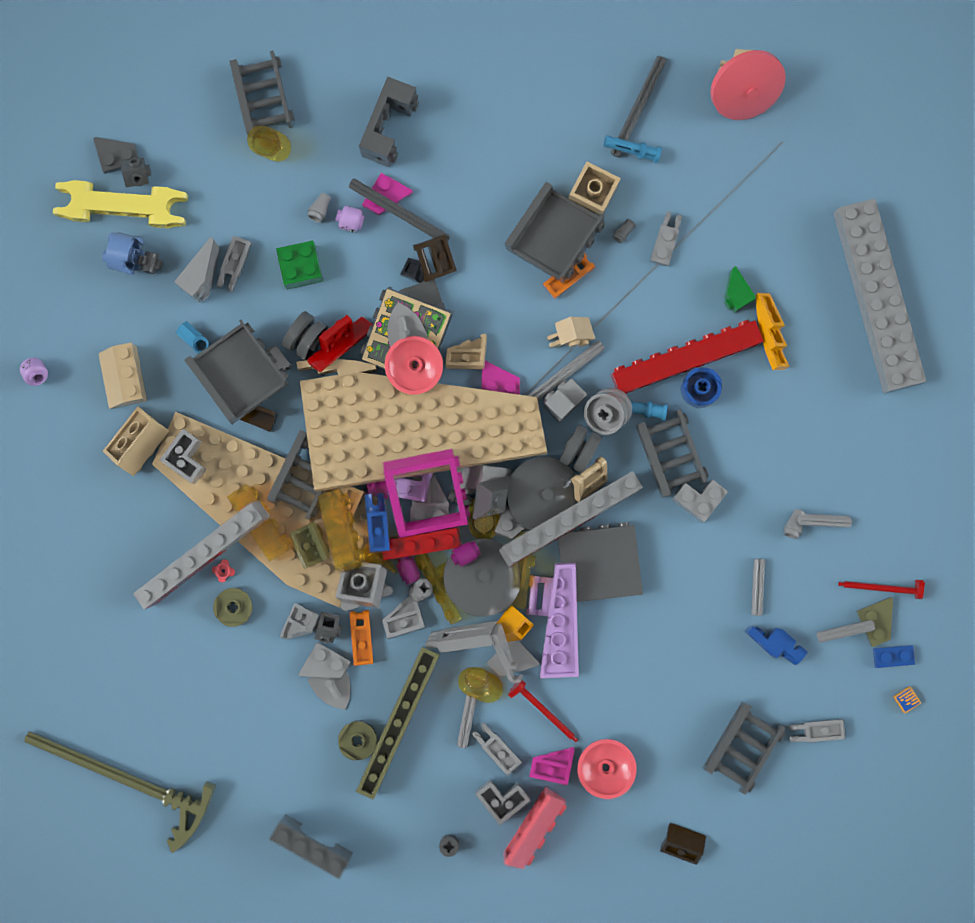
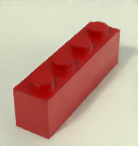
[382,526,462,560]

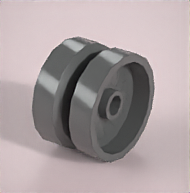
[282,311,328,361]
[559,424,603,473]

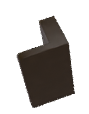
[240,406,278,432]
[660,823,706,865]

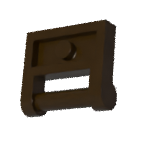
[412,235,457,282]

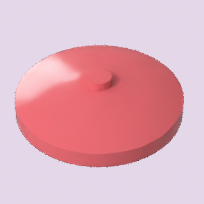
[710,50,786,120]

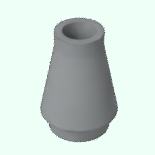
[307,193,331,223]
[783,509,805,539]

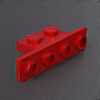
[307,315,373,372]

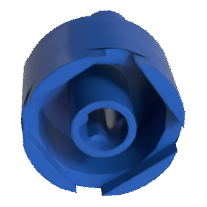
[680,367,722,408]

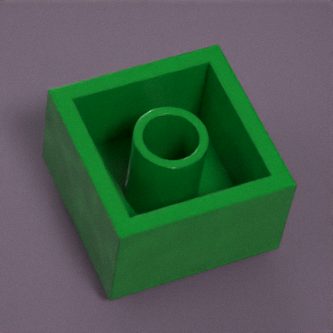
[276,240,324,290]

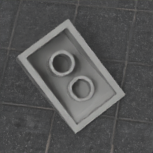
[175,237,220,303]

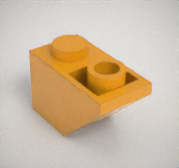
[497,605,534,642]

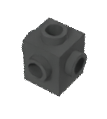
[121,157,151,188]
[312,612,341,643]

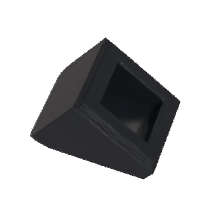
[400,258,424,283]

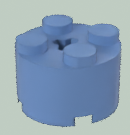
[102,232,144,275]

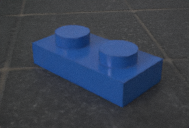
[873,645,915,668]

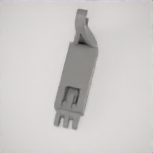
[425,621,523,683]

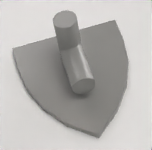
[387,302,428,348]
[307,671,351,710]

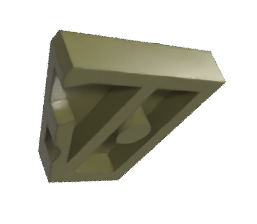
[856,597,893,647]

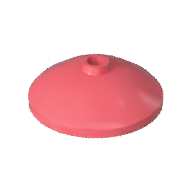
[385,336,443,395]
[577,739,637,799]

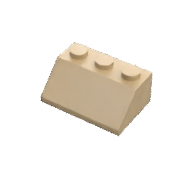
[98,342,147,409]
[103,406,169,476]

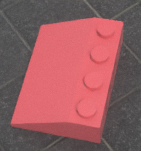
[503,786,567,869]

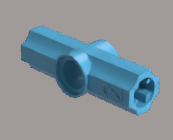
[175,321,212,354]

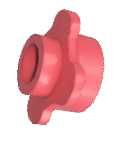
[212,559,235,582]

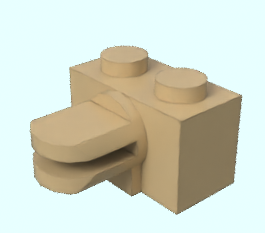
[547,317,595,349]

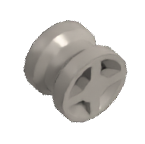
[409,579,433,602]

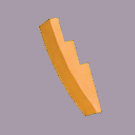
[756,293,789,370]

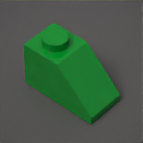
[724,266,756,313]

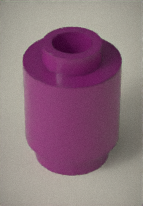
[450,541,481,567]
[396,556,420,585]

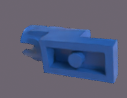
[364,493,390,552]
[744,626,808,665]

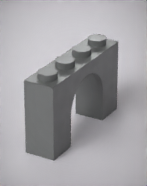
[269,814,353,879]

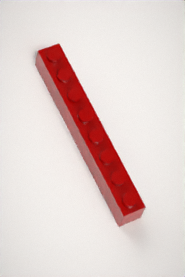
[611,319,764,394]

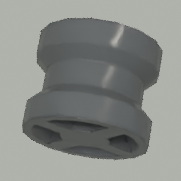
[439,834,459,857]

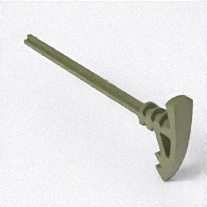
[24,731,216,853]

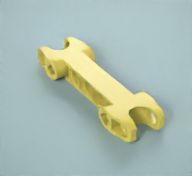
[53,180,188,229]

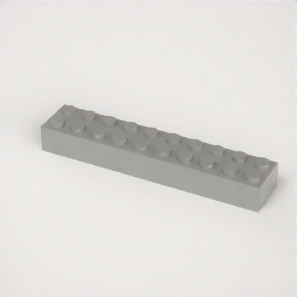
[833,199,926,394]

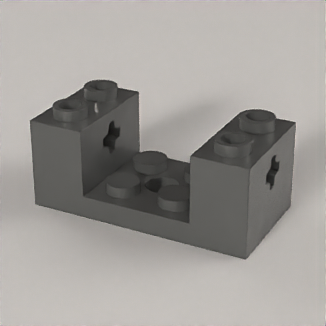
[359,76,419,168]

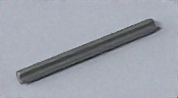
[611,56,666,158]
[349,178,450,242]

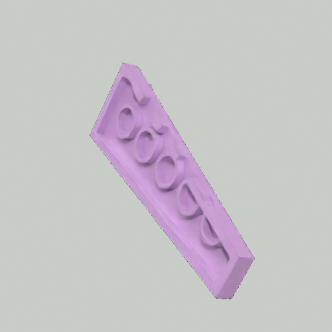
[540,562,579,678]

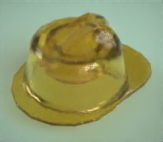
[247,125,291,162]
[468,497,499,539]
[357,536,397,573]
[458,667,503,703]

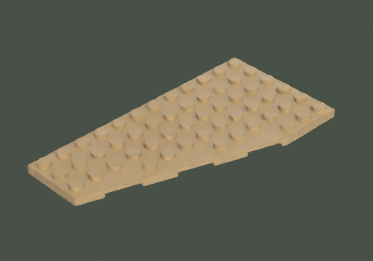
[300,372,547,492]
[152,412,386,608]

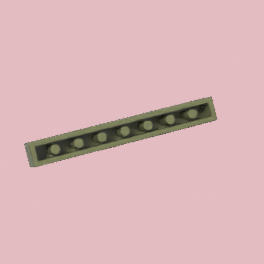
[356,646,440,800]

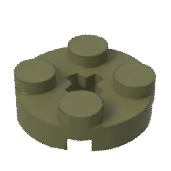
[213,588,253,627]
[338,721,377,761]

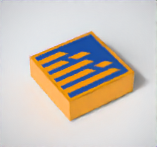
[893,686,921,713]

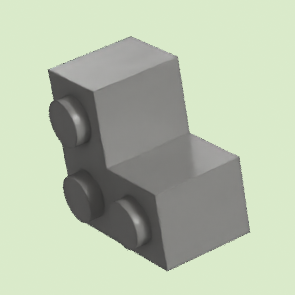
[543,378,588,423]
[160,429,206,484]
[457,465,511,494]
[671,480,728,523]
[475,779,531,825]

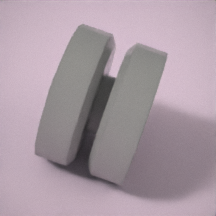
[584,388,632,435]

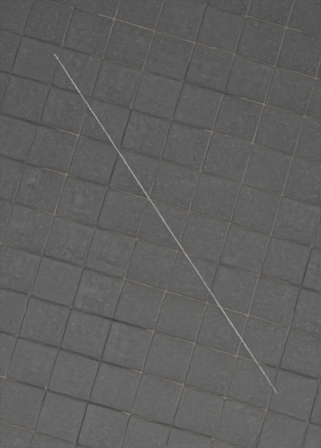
[524,141,783,396]

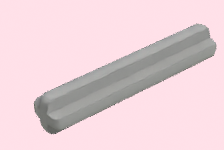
[797,514,852,528]
[751,559,765,616]
[817,620,875,643]
[457,690,477,748]

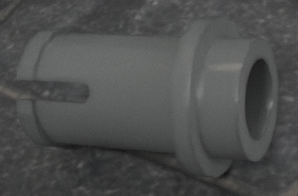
[613,218,636,243]
[448,489,473,507]

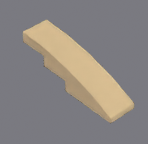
[296,359,377,377]

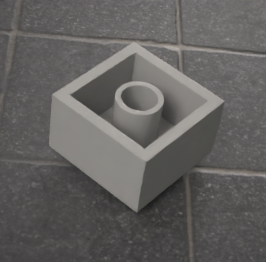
[336,559,387,608]

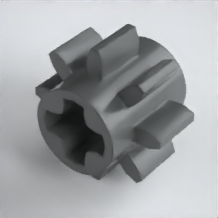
[137,251,163,274]

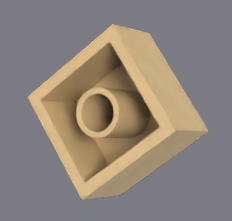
[569,161,621,216]

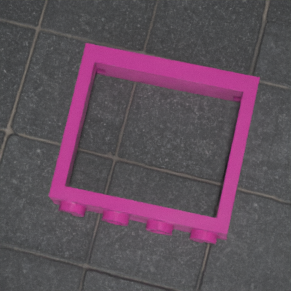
[383,448,470,538]

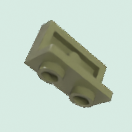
[289,522,330,569]

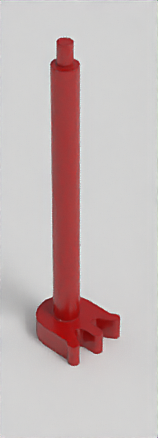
[838,579,925,600]
[507,680,578,743]

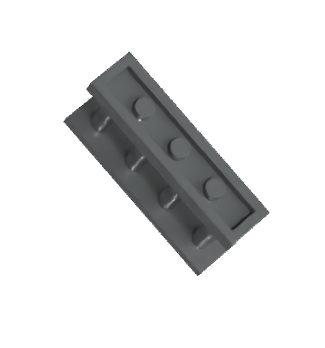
[229,50,295,138]
[636,409,709,498]
[266,430,325,521]
[702,702,785,795]

